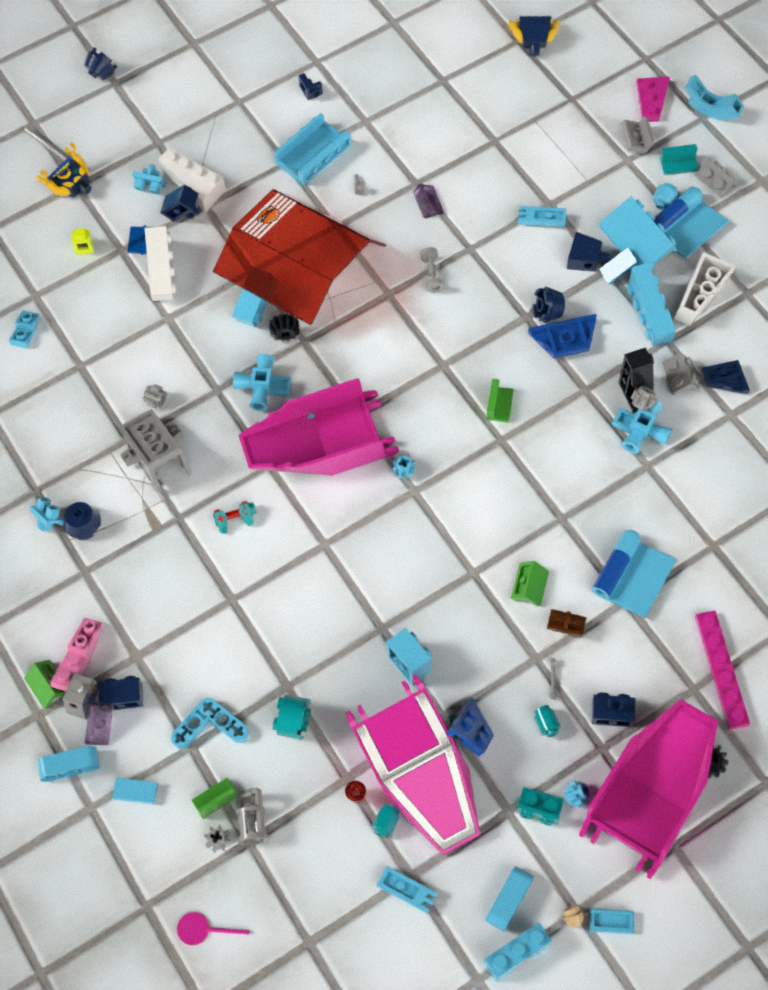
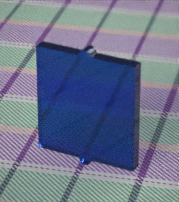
[127,225,149,255]

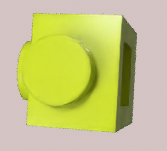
[72,228,94,255]

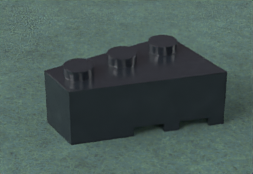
[618,347,654,413]

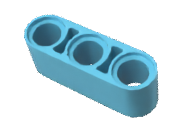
[37,746,100,782]
[485,866,534,932]

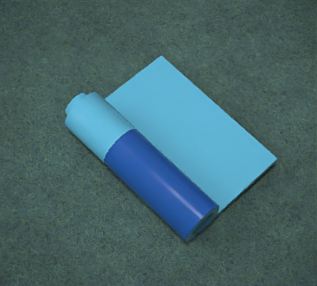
[654,186,729,259]
[592,530,677,618]

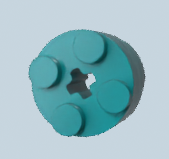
[272,694,311,740]

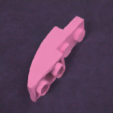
[50,618,103,691]

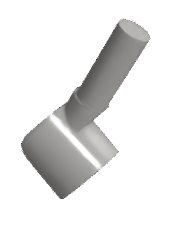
[354,174,365,195]

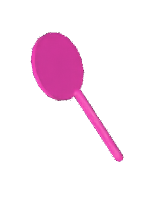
[177,912,250,945]

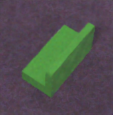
[486,379,514,423]
[511,561,549,606]
[24,660,66,708]
[191,778,237,819]

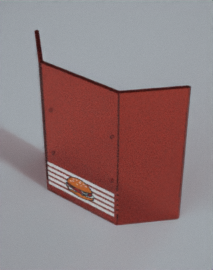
[213,189,386,325]

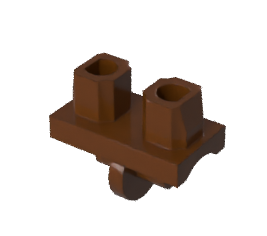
[547,609,587,638]

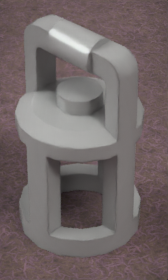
[235,788,268,845]

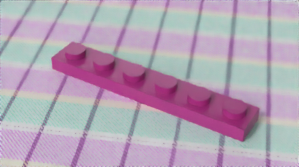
[695,610,750,730]

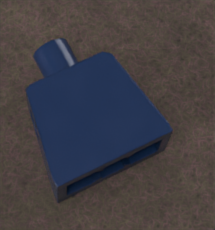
[567,232,611,272]

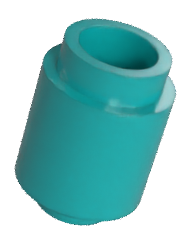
[534,705,561,738]
[372,804,399,838]

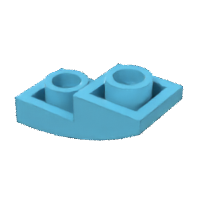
[9,310,40,348]

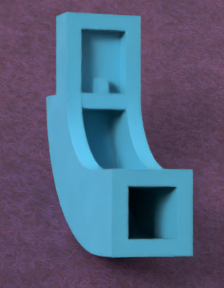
[685,75,744,120]

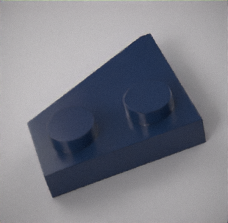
[702,360,750,394]

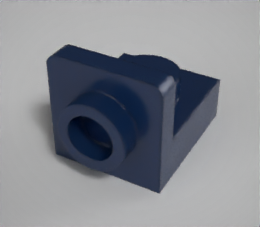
[298,73,323,100]

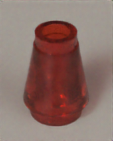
[345,781,366,803]

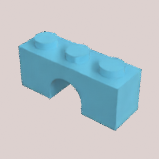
[484,922,552,982]

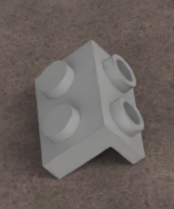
[621,116,654,154]
[695,159,737,198]
[662,352,699,395]

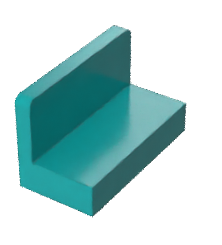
[660,144,698,175]

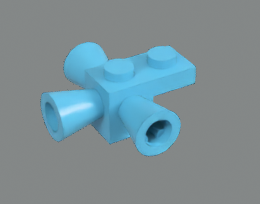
[233,354,291,411]
[612,400,673,454]

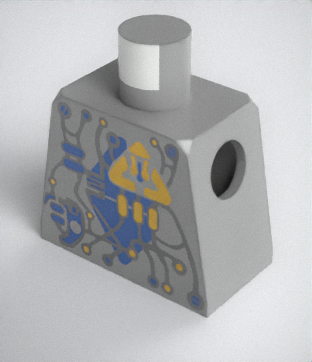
[63,673,99,720]

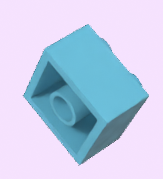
[386,628,432,686]

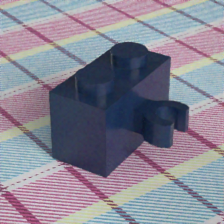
[160,184,200,222]
[591,692,635,727]

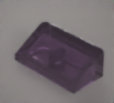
[413,184,444,218]
[84,701,114,745]

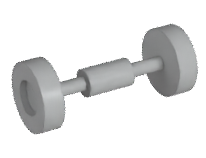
[420,247,444,293]

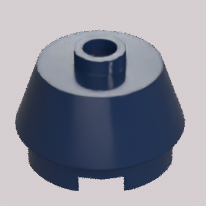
[84,47,118,81]
[532,286,565,323]
[63,502,101,540]

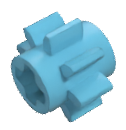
[393,455,415,479]
[564,780,591,808]

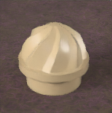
[562,905,584,928]

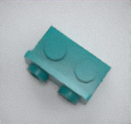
[516,787,564,826]

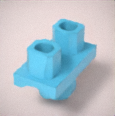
[132,164,167,195]
[30,497,64,532]

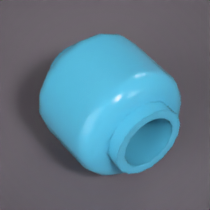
[652,183,679,210]

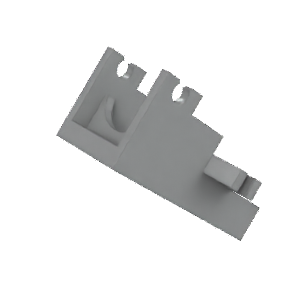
[119,409,192,492]

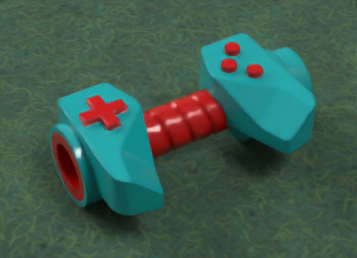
[213,501,257,534]

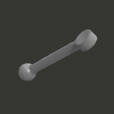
[549,658,557,700]

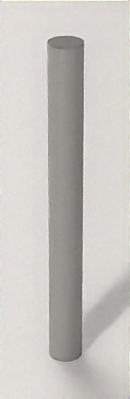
[25,127,69,161]

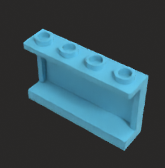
[274,113,351,186]
[598,196,678,266]

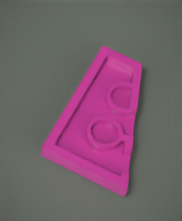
[636,76,670,122]

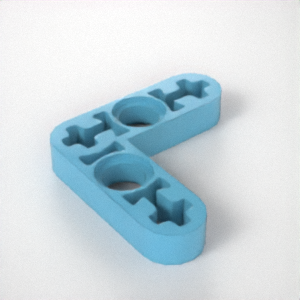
[171,698,249,749]

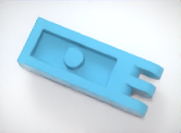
[518,206,566,227]
[377,866,438,914]

